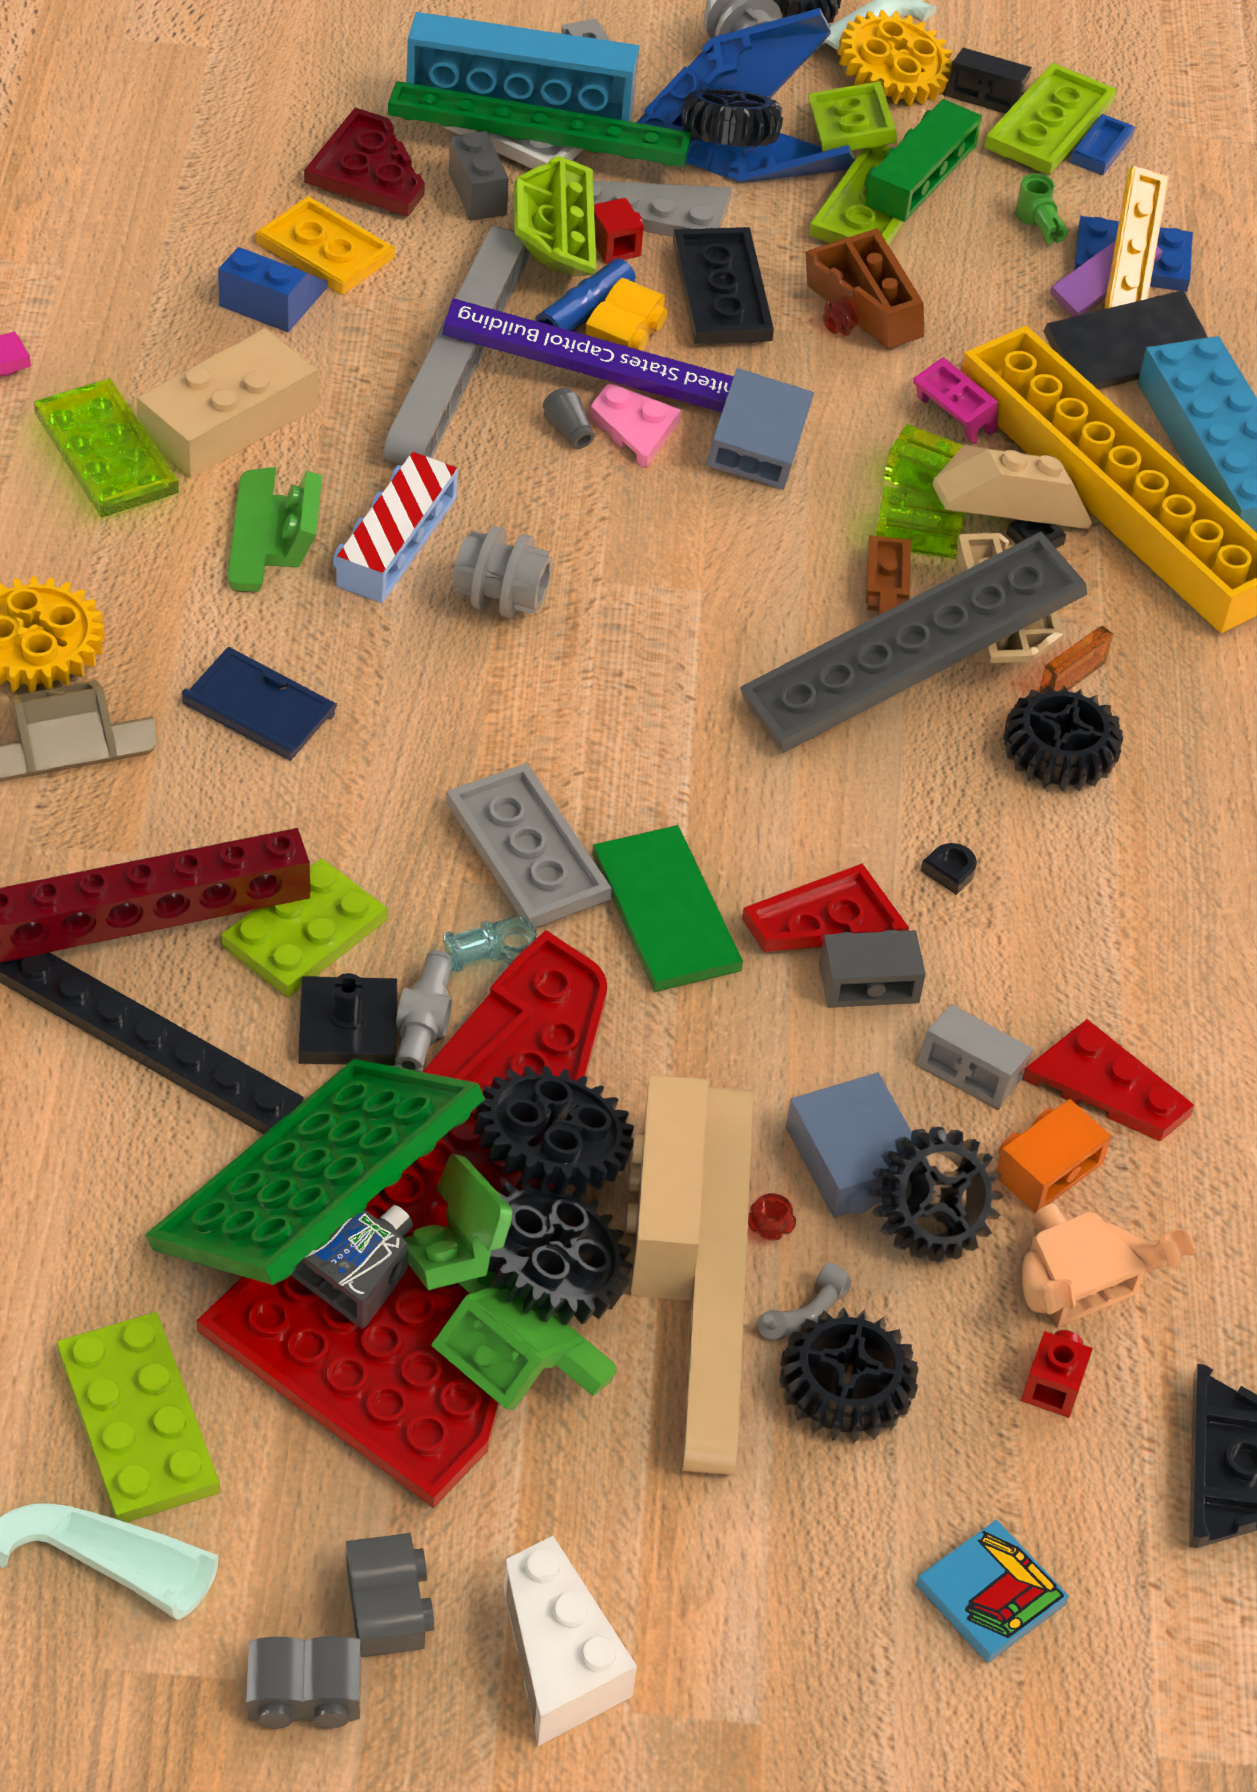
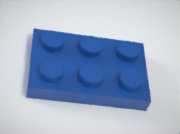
[1074,215,1193,292]

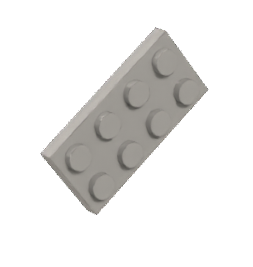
[446,763,612,930]

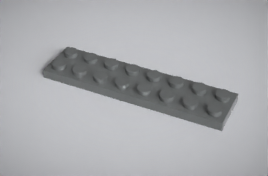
[740,532,1087,753]

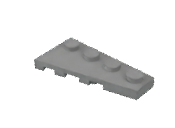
[593,181,732,237]

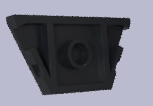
[1189,1363,1257,1548]

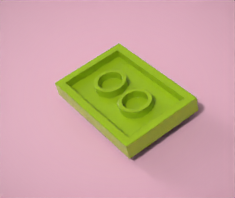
[808,81,898,152]
[221,858,388,998]

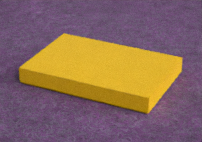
[256,196,395,295]

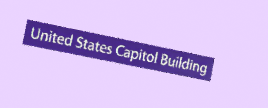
[442,298,734,412]

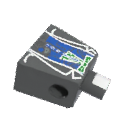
[291,1205,413,1329]

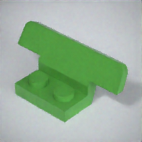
[228,467,322,592]
[404,1154,512,1290]
[431,1272,616,1410]

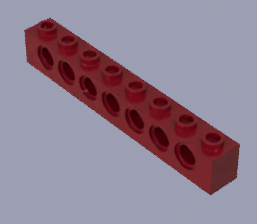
[0,828,310,963]

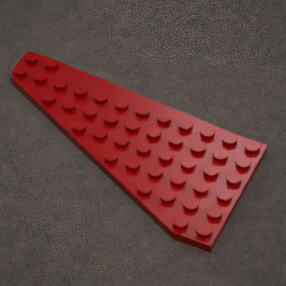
[196,930,607,1508]

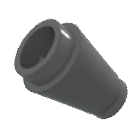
[543,388,595,449]

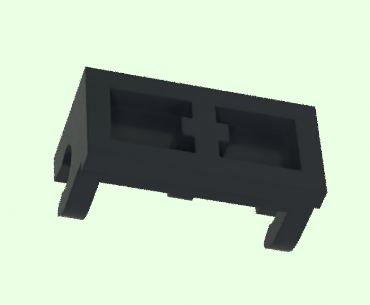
[945,47,1032,113]

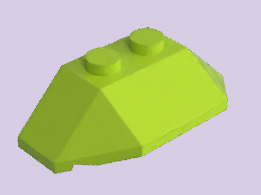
[514,156,596,277]

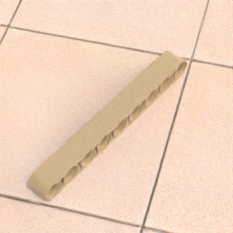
[682,1087,754,1475]

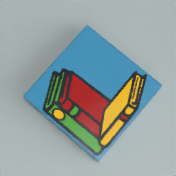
[916,1519,1069,1663]

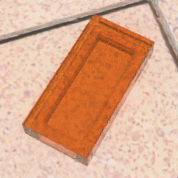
[1039,625,1113,693]

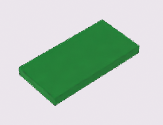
[592,825,743,992]

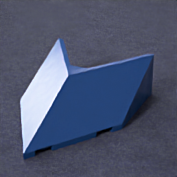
[636,8,856,183]

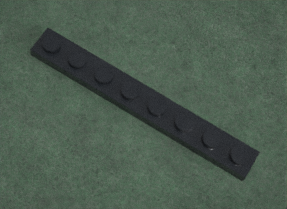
[0,952,304,1134]

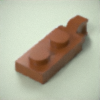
[865,535,911,616]

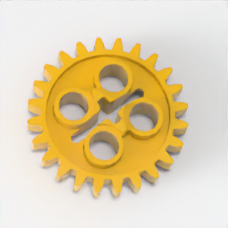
[837,10,953,106]
[0,576,105,692]

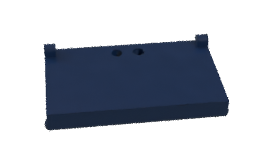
[181,647,337,761]

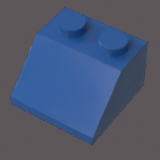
[218,247,328,333]

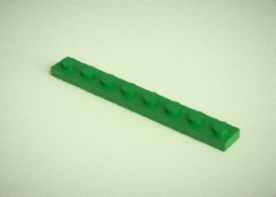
[387,81,692,167]

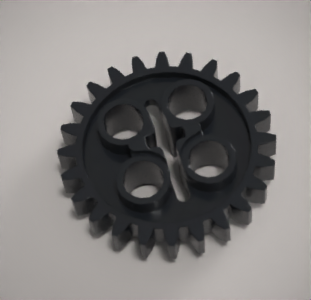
[473,1066,634,1194]
[487,1180,633,1325]

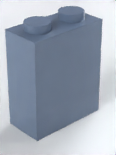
[706,368,814,490]
[786,1072,929,1218]

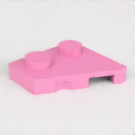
[590,382,681,468]

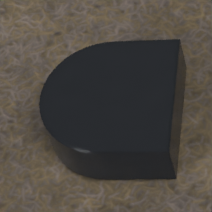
[921,843,977,895]

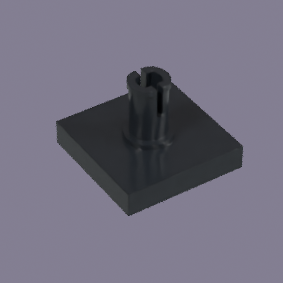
[298,973,397,1066]

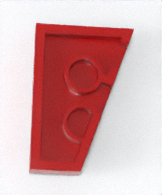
[742,863,909,952]
[1022,1019,1195,1142]

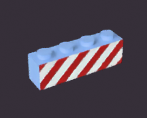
[333,452,458,603]

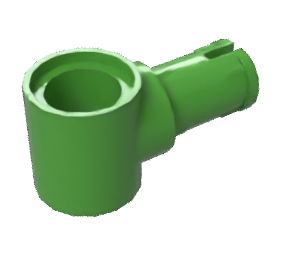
[1015,173,1068,244]

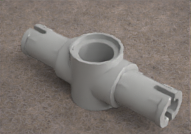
[395,951,453,1072]

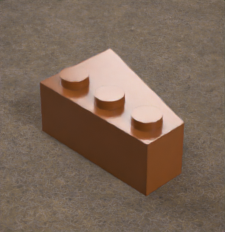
[805,228,924,349]

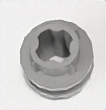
[703,0,782,38]
[453,526,553,618]

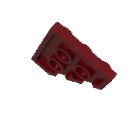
[304,107,425,217]

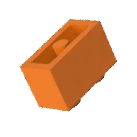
[996,1099,1112,1213]

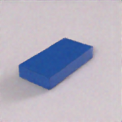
[1070,114,1135,176]

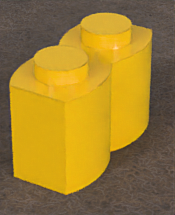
[585,278,667,351]

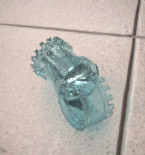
[443,916,537,973]

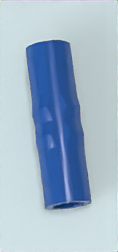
[535,258,636,331]

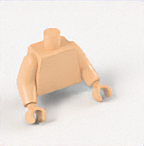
[1022,1204,1196,1328]

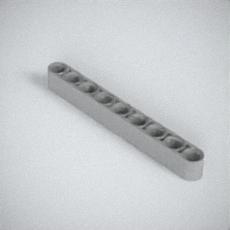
[384,226,530,465]

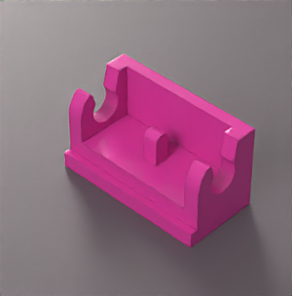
[913,357,998,444]

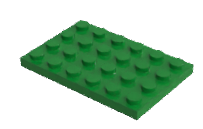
[145,1059,485,1285]

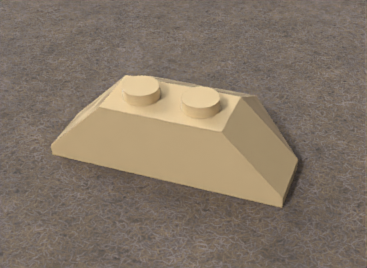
[932,445,1092,529]
[957,533,1064,663]

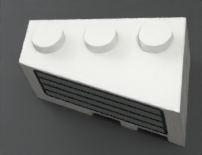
[503,1536,637,1746]

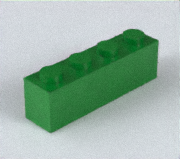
[864,99,982,222]

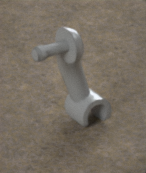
[758,1263,851,1340]

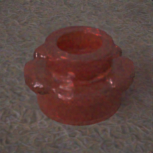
[823,298,859,336]
[748,1193,796,1241]

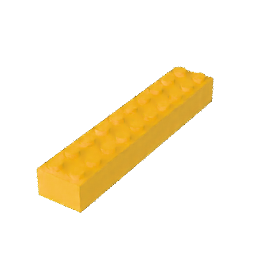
[961,325,1257,634]

